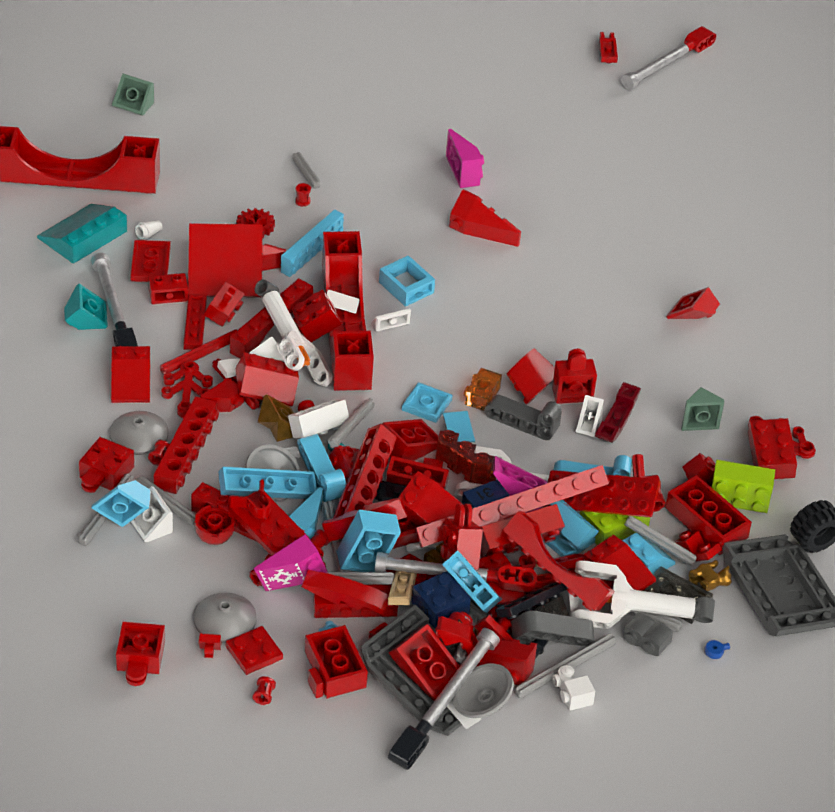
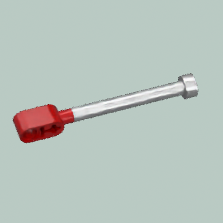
[621,26,716,90]
[375,552,537,592]

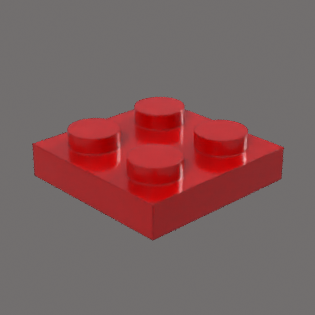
[226,626,283,675]

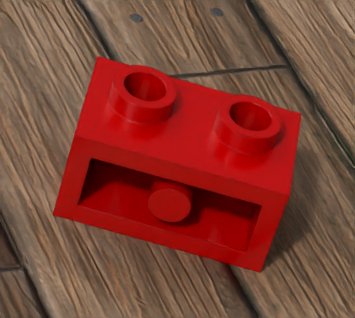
[148,273,188,304]

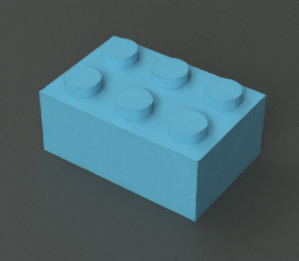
[336,510,401,572]

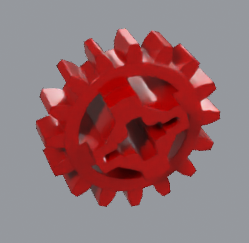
[236,208,275,238]

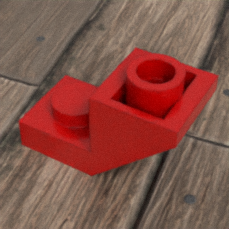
[675,530,722,562]
[435,616,478,655]

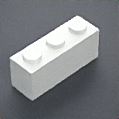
[288,399,349,438]

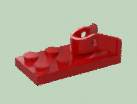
[228,479,309,556]

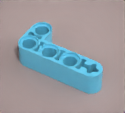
[297,434,346,502]
[553,455,632,477]

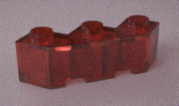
[435,430,494,485]

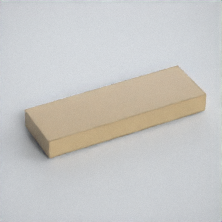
[388,571,417,605]

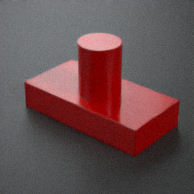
[474,615,513,642]

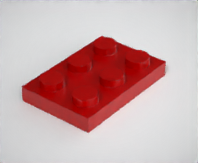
[131,240,171,282]

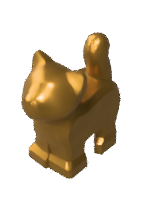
[688,560,732,596]

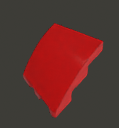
[506,348,555,405]

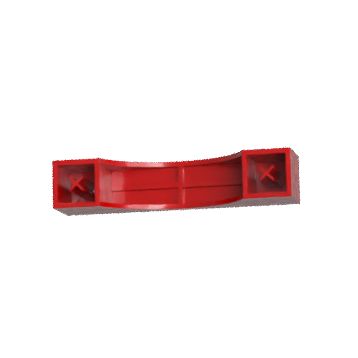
[0,126,160,194]
[322,231,374,391]

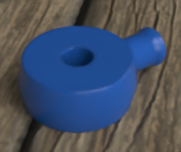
[705,640,730,659]

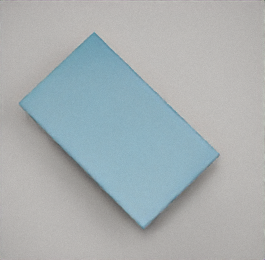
[443,411,475,447]

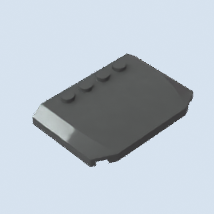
[722,534,835,637]
[360,605,462,736]

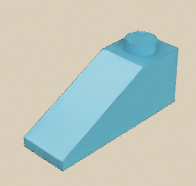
[289,487,323,539]
[551,500,599,550]
[442,551,502,613]

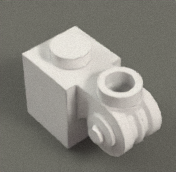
[552,665,595,710]

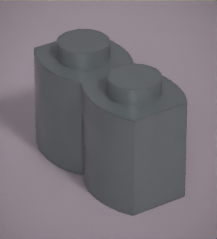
[623,613,673,656]

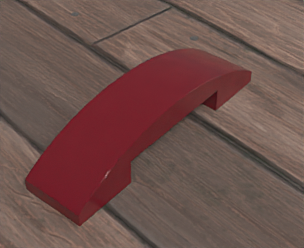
[595,382,641,443]

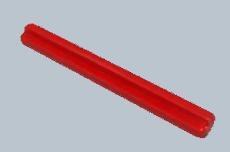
[160,329,237,374]

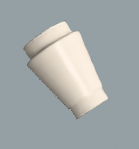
[135,220,163,240]

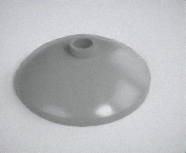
[110,411,168,455]
[245,444,301,501]
[194,593,256,643]
[452,664,514,718]

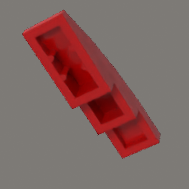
[322,497,408,542]
[301,570,389,615]

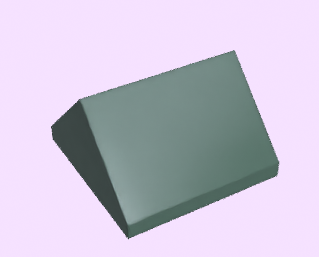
[112,73,154,116]
[681,387,724,431]

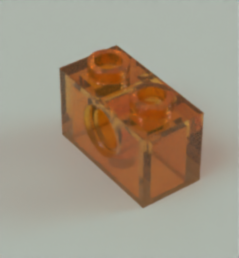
[464,368,502,411]

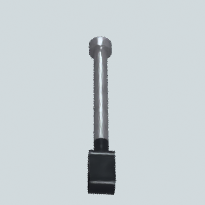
[91,253,138,346]
[388,628,500,770]

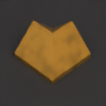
[258,394,294,442]

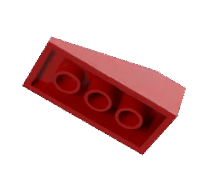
[398,471,462,542]

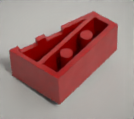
[467,632,537,685]

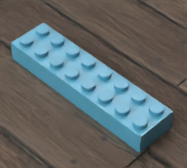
[281,209,344,277]
[218,467,317,499]

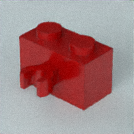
[204,282,244,327]

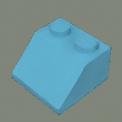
[91,480,150,527]
[622,533,675,576]

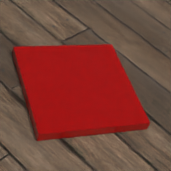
[188,223,263,298]

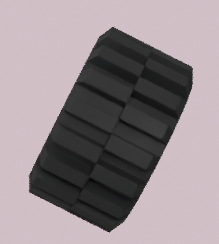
[790,500,835,553]

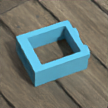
[379,255,435,307]

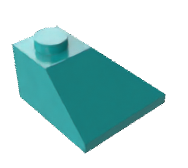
[64,283,108,330]

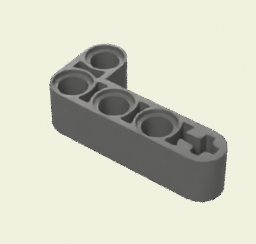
[485,394,562,440]
[511,611,595,646]

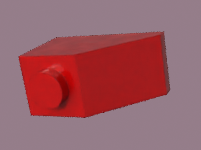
[200,378,244,412]

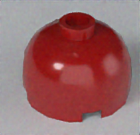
[194,505,235,545]

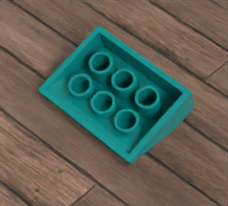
[37,204,127,264]

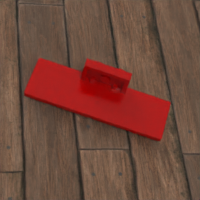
[543,470,661,517]

